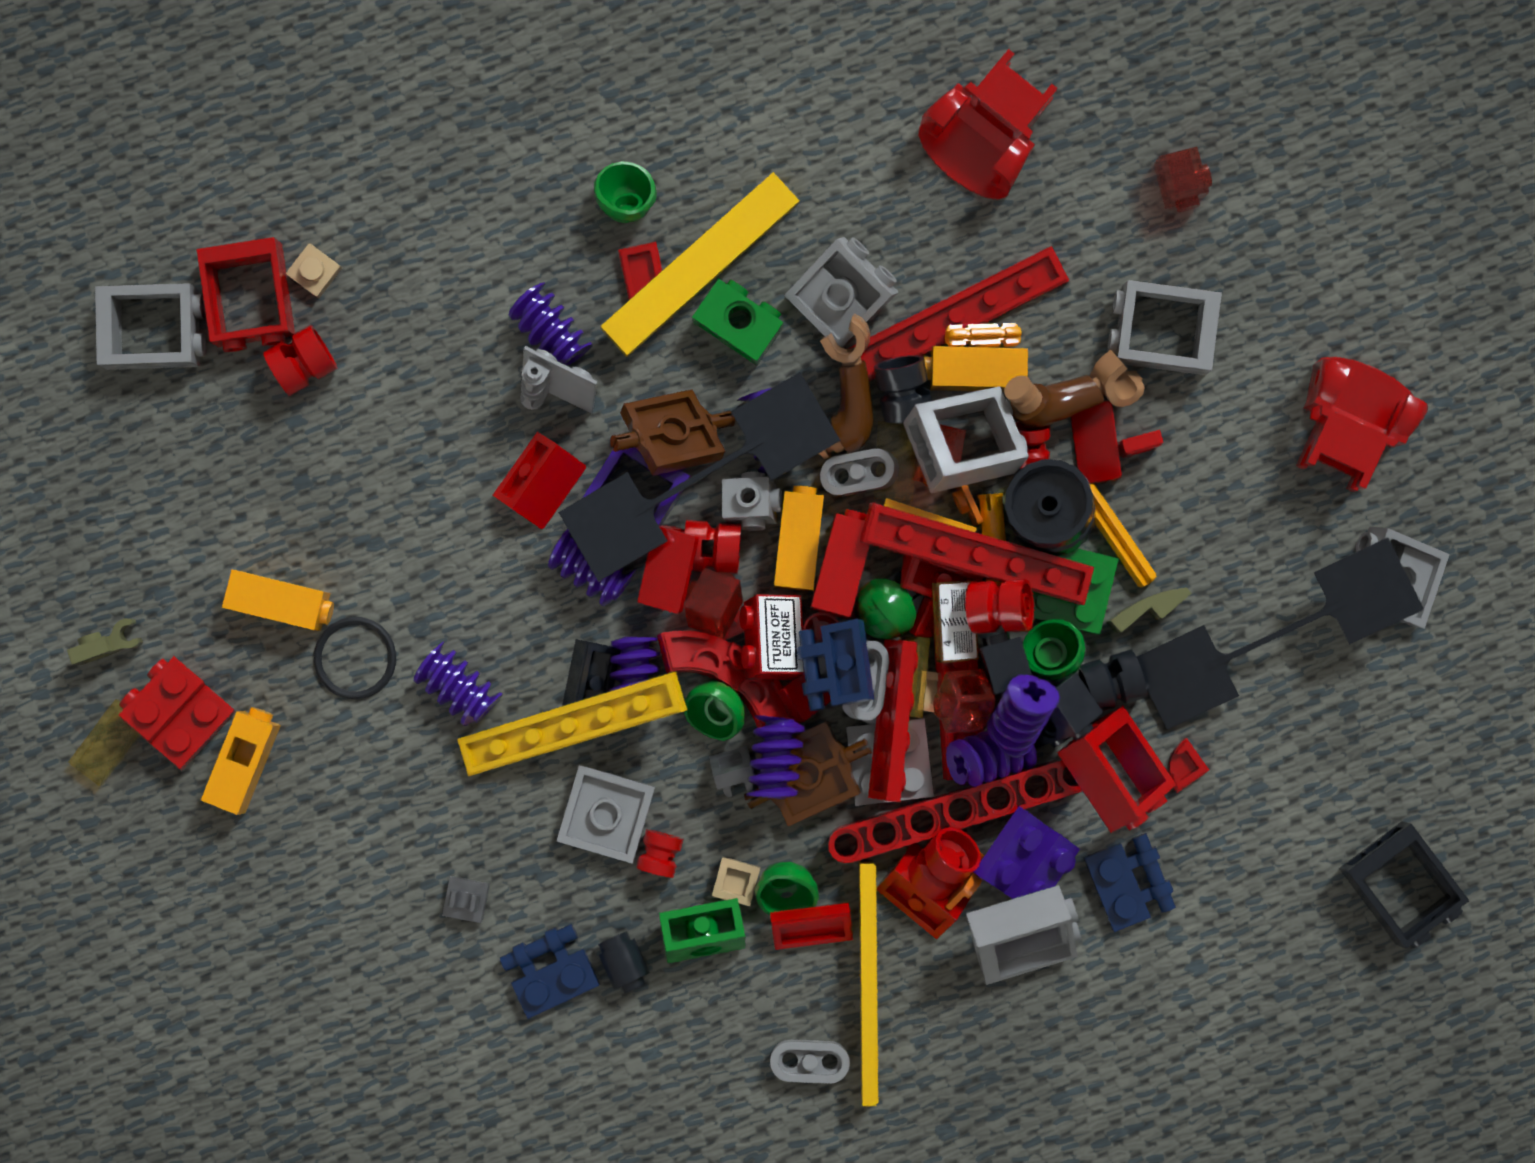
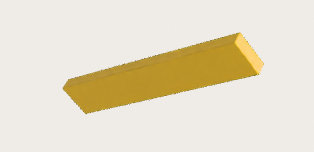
[600,172,800,357]
[457,672,687,777]
[859,861,878,1106]

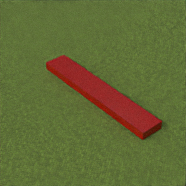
[847,246,1069,382]
[860,503,1094,605]

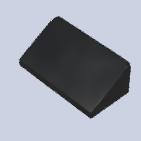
[562,639,621,706]

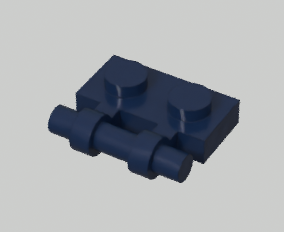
[797,619,875,711]
[1083,833,1176,932]
[500,924,600,1019]

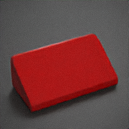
[1070,401,1122,484]
[900,555,983,601]

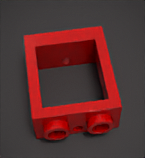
[196,237,295,352]
[810,509,870,620]
[1057,705,1176,833]

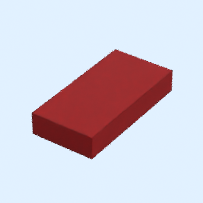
[618,242,673,320]
[770,903,853,950]

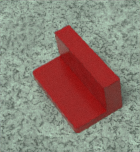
[492,432,586,529]
[637,525,699,613]
[876,843,972,940]

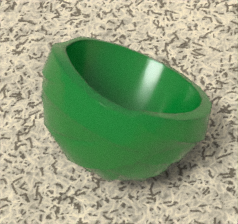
[594,161,657,223]
[854,579,916,640]
[1023,619,1085,682]
[684,681,745,741]
[754,862,819,916]

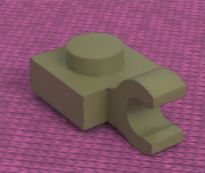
[67,618,143,665]

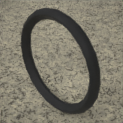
[314,617,396,699]

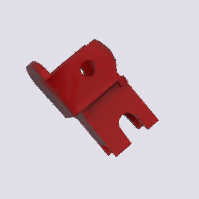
[918,49,1058,200]
[1296,357,1428,492]

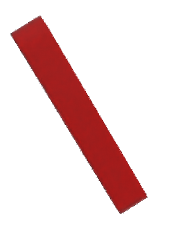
[828,758,1082,863]

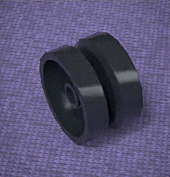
[1005,459,1096,556]

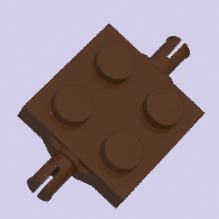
[610,389,735,476]
[744,721,872,826]

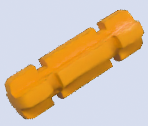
[945,323,1022,347]

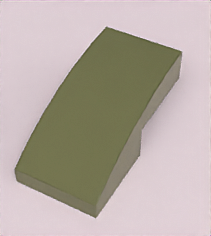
[1106,587,1192,634]

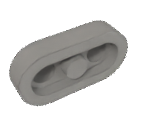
[820,449,899,496]
[842,640,889,720]
[770,1039,850,1083]

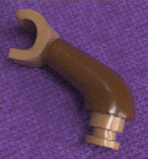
[820,313,874,460]
[1004,350,1145,428]

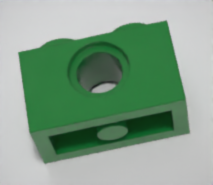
[692,278,784,366]
[659,898,745,963]

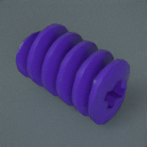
[508,282,593,366]
[548,529,637,606]
[609,637,661,692]
[413,641,503,726]
[988,675,1059,758]
[746,715,805,799]
[946,731,1037,787]

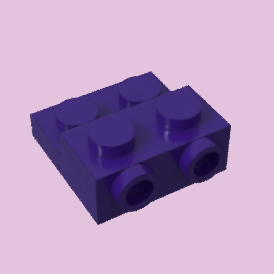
[974,806,1080,899]

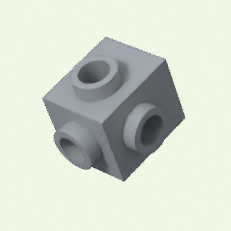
[722,472,783,531]

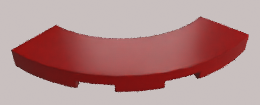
[657,631,798,728]

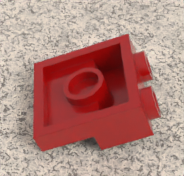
[119,656,236,771]

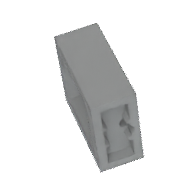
[1107,280,1222,375]
[95,283,207,370]
[903,386,1029,493]
[966,885,1081,985]

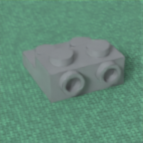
[784,237,899,348]
[1356,526,1450,629]

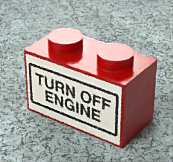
[739,594,804,680]

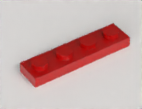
[868,640,918,802]

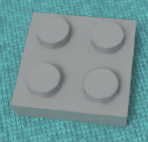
[846,718,934,806]
[557,765,656,864]

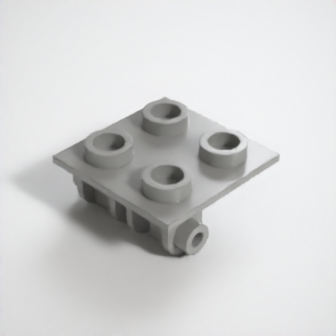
[520,346,597,413]

